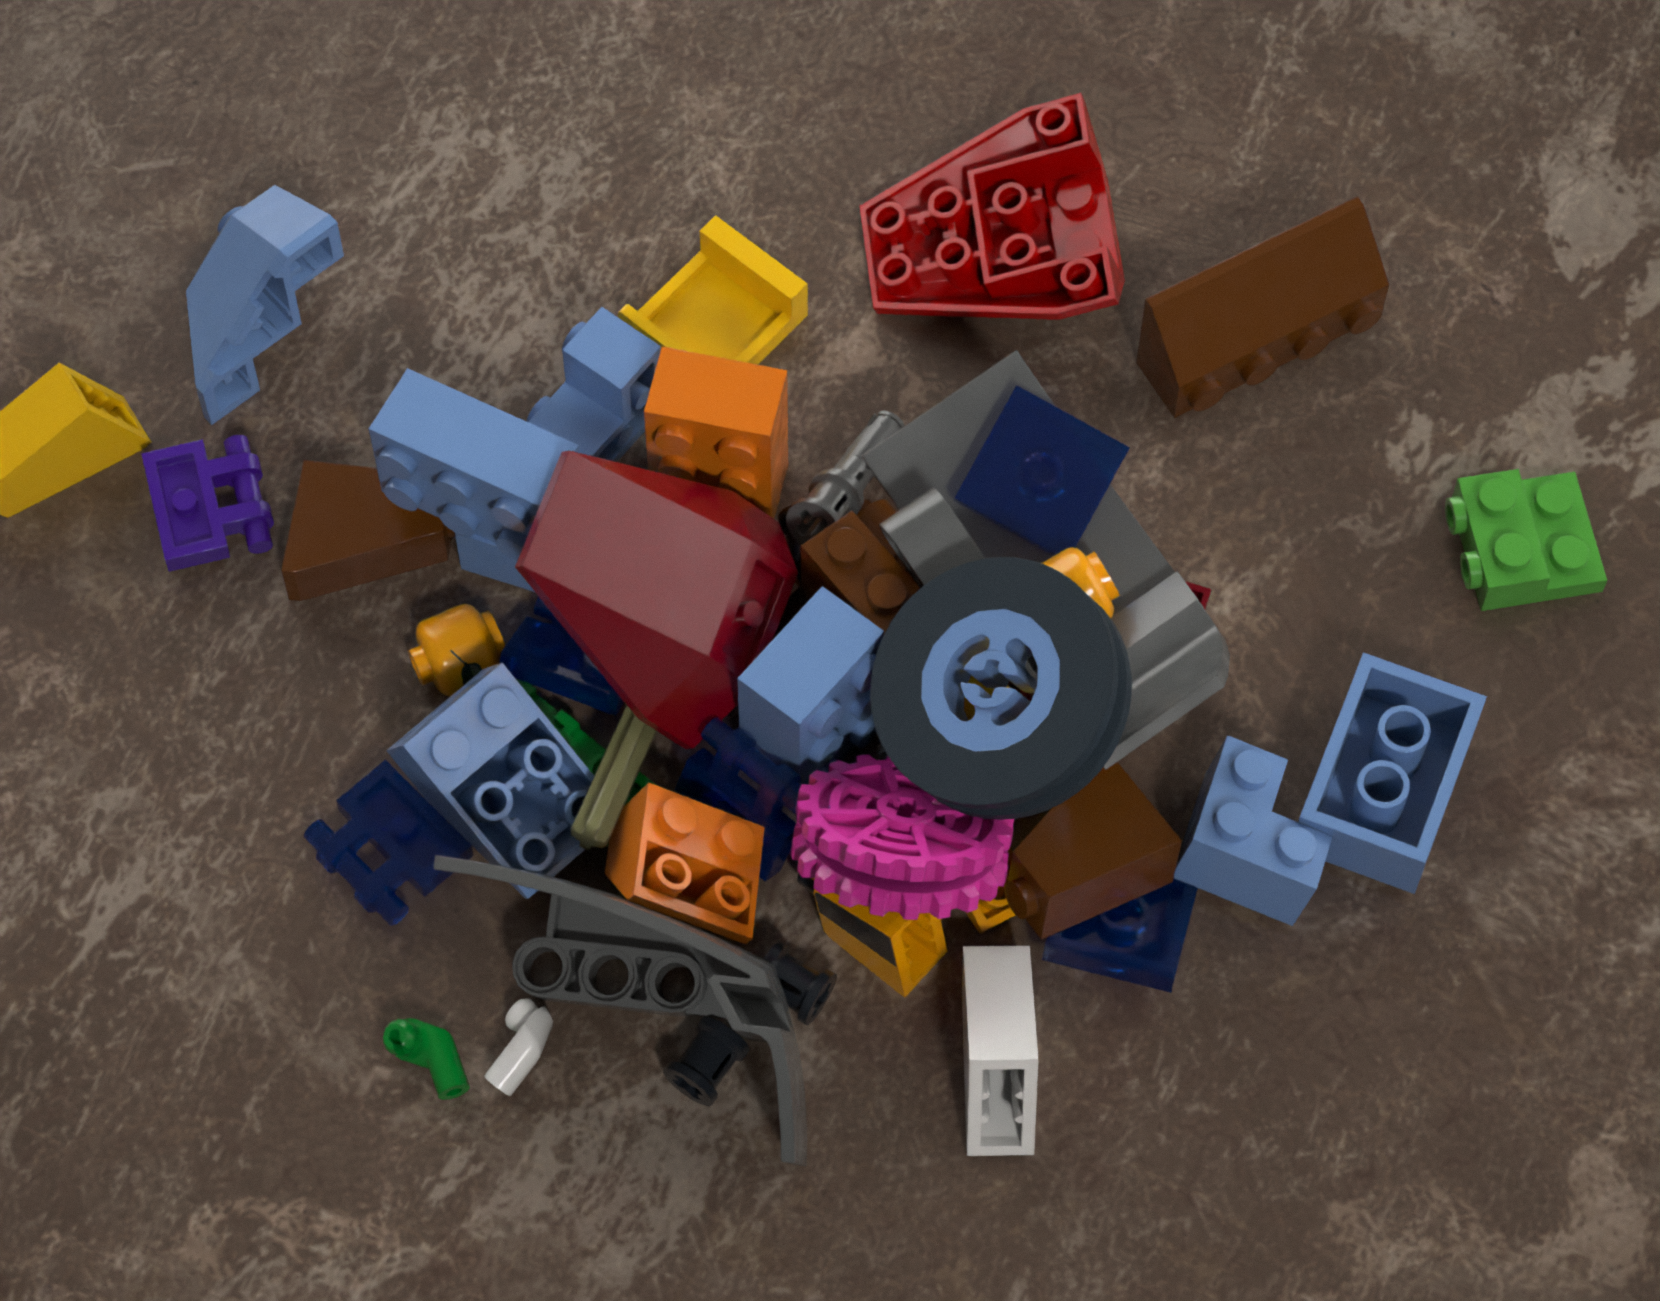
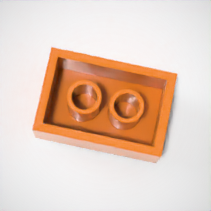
[644,346,788,519]

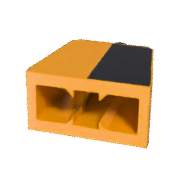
[797,873,948,998]

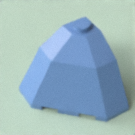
[186,185,344,425]

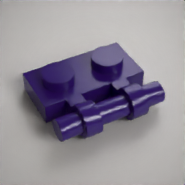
[141,435,274,572]

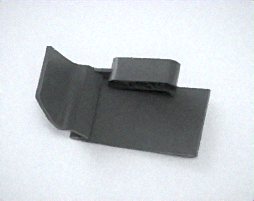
[861,350,1230,770]
[434,855,807,1166]

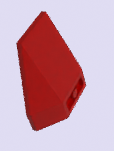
[859,93,1125,320]

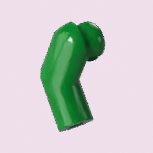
[383,1018,470,1100]

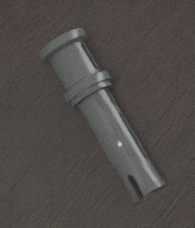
[786,410,905,544]

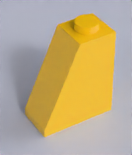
[0,363,152,518]

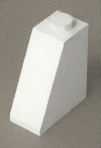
[962,946,1038,1156]

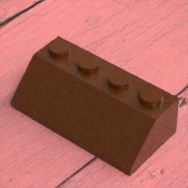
[1136,196,1389,418]

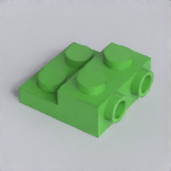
[1445,469,1607,611]

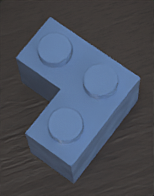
[526,307,661,462]
[1174,735,1333,926]

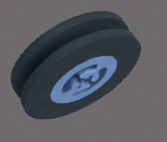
[870,557,1132,820]

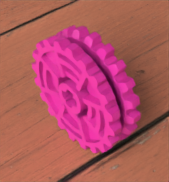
[791,755,1014,920]

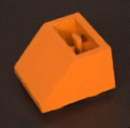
[605,783,765,944]

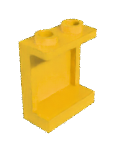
[618,215,808,365]

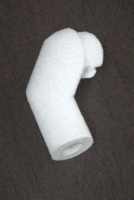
[484,998,553,1096]

